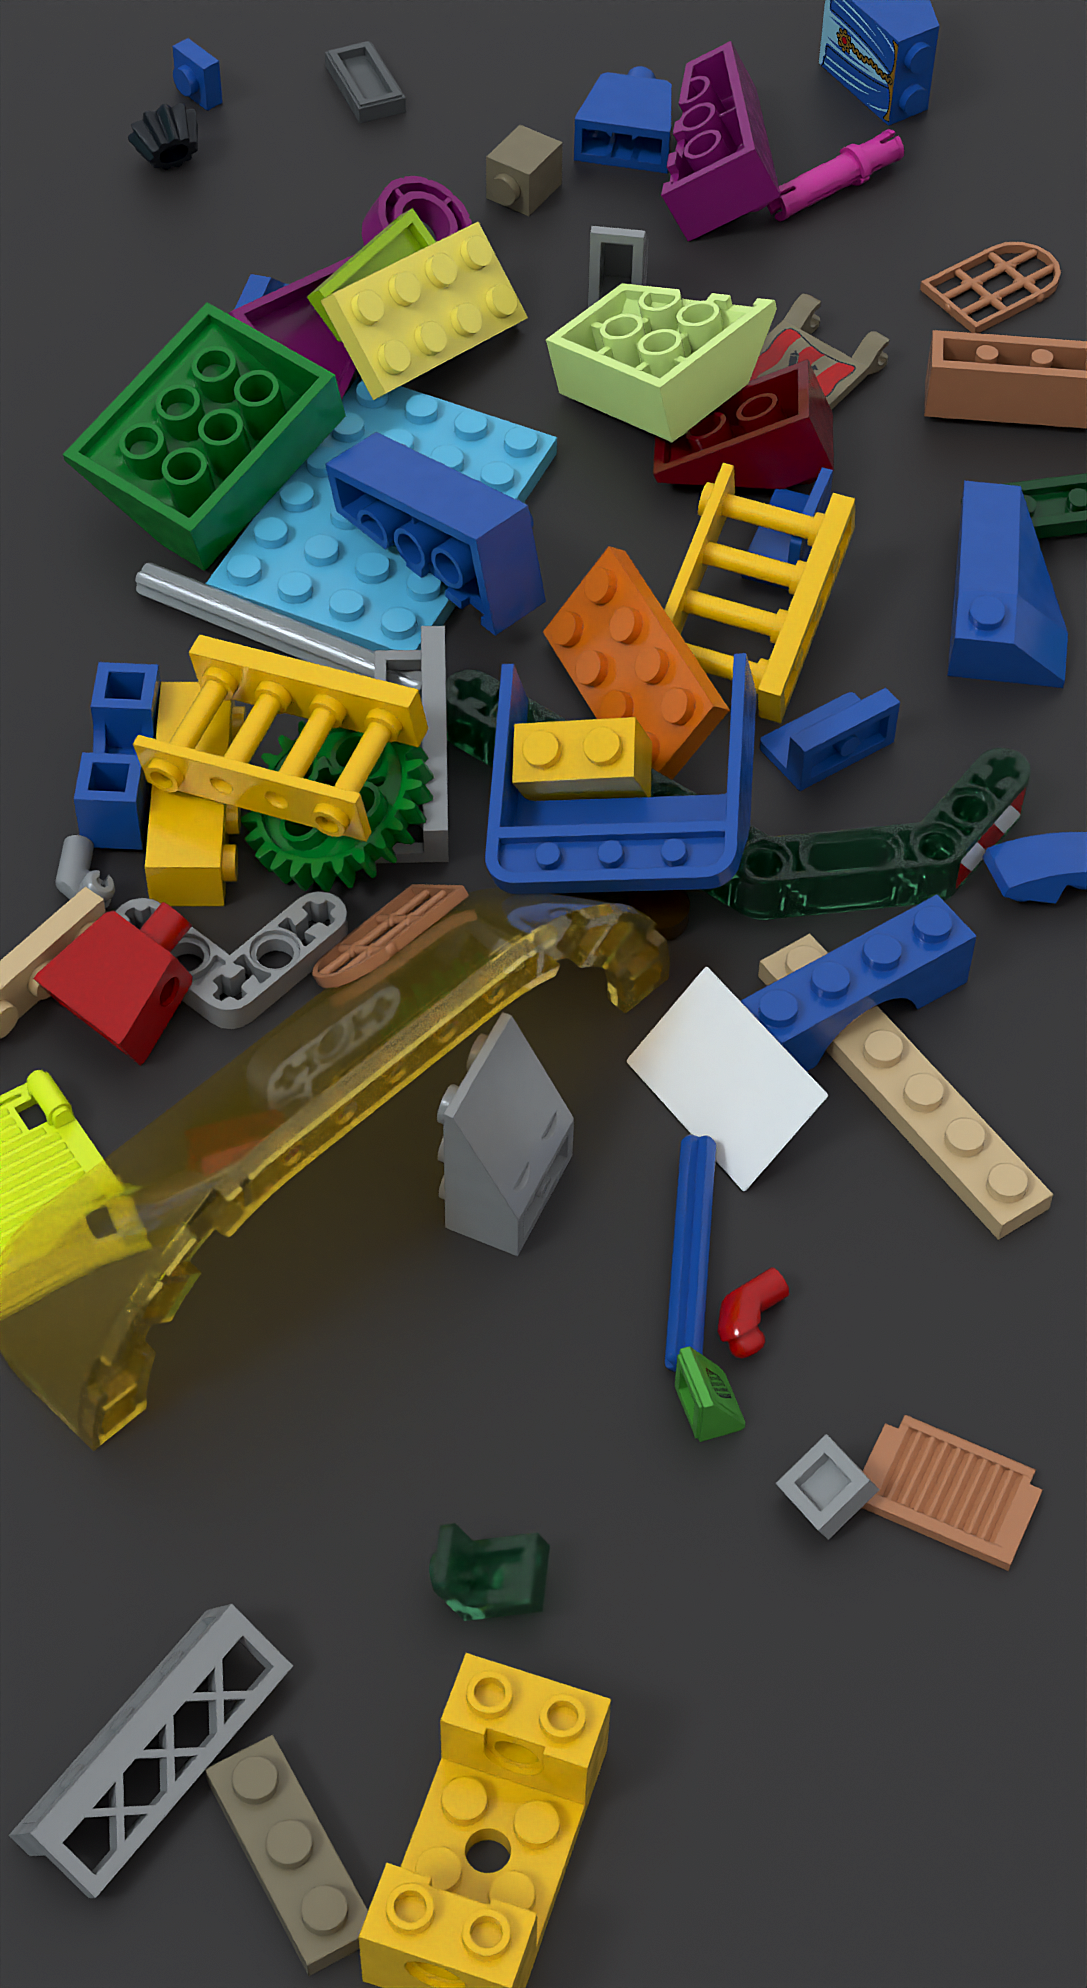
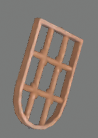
[920,242,1061,333]
[312,884,469,988]

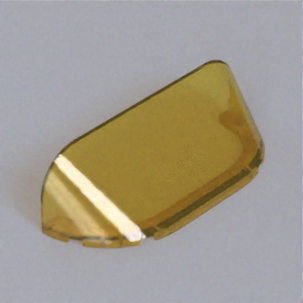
[0,888,670,1451]

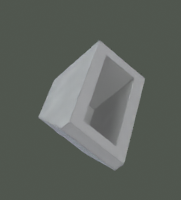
[588,226,649,308]

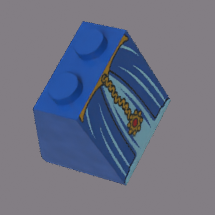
[819,0,939,126]

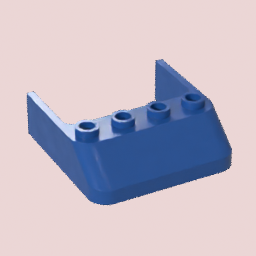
[485,653,757,894]

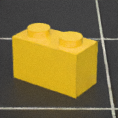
[512,717,652,801]

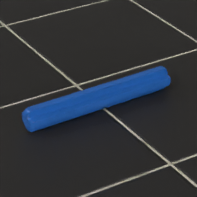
[665,1134,716,1373]

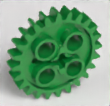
[241,720,434,892]

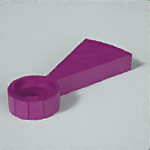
[229,176,472,399]

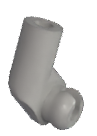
[55,835,115,908]

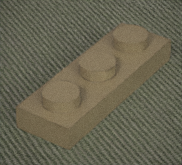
[205,1735,368,1976]

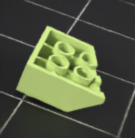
[546,283,777,442]

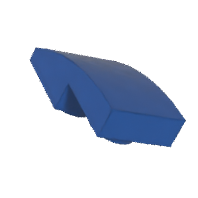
[982,832,1087,904]

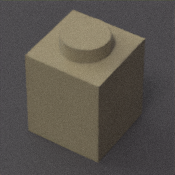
[486,125,563,216]

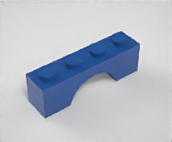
[741,895,977,1071]

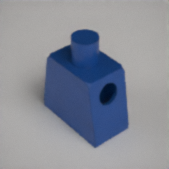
[574,66,672,174]

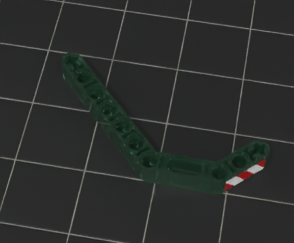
[446,669,1031,920]

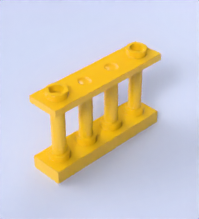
[664,463,855,723]
[133,634,428,842]

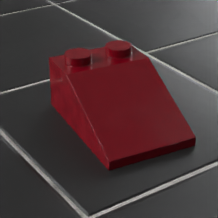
[653,359,834,489]

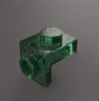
[429,1523,550,1621]

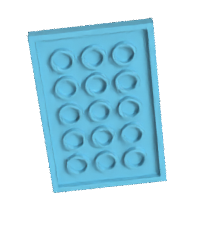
[206,374,557,651]

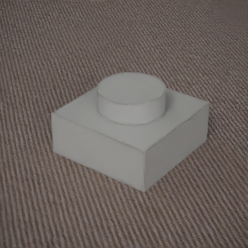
[776,1434,880,1540]

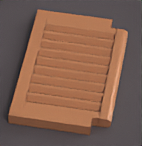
[862,1415,1043,1571]

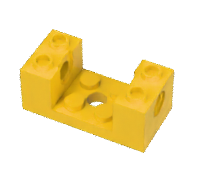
[359,1653,611,1988]

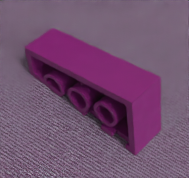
[661,41,781,242]

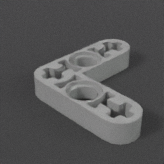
[116,891,348,1029]

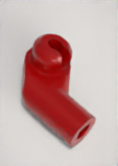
[717,1267,789,1359]

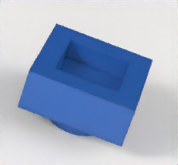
[172,38,223,111]

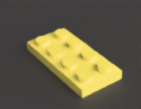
[321,222,528,400]

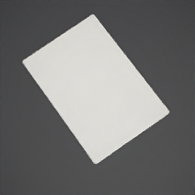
[627,967,828,1191]

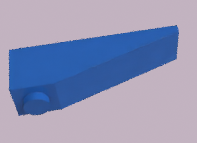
[947,480,1068,688]

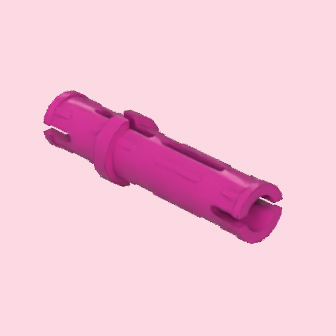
[767,129,904,221]

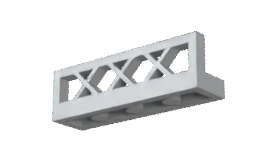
[374,626,449,863]
[8,1604,293,1898]

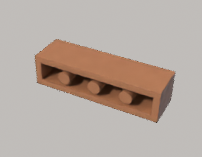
[924,330,1087,429]

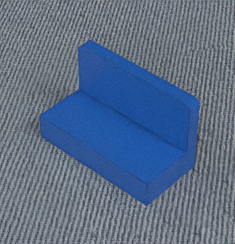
[741,467,833,590]
[759,688,900,791]

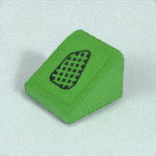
[674,1346,745,1442]

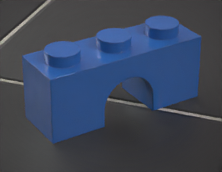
[74,662,161,850]

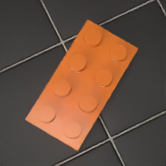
[543,546,730,796]

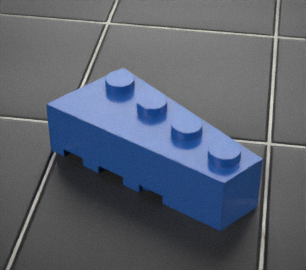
[325,432,546,636]

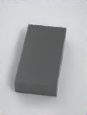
[325,41,406,123]

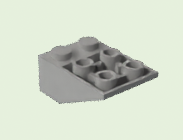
[437,1012,574,1256]

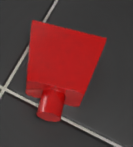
[33,902,193,1066]

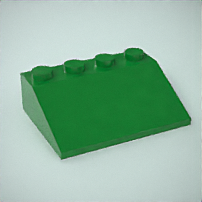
[63,302,346,571]

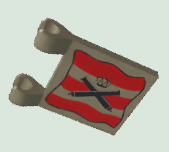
[750,294,889,410]

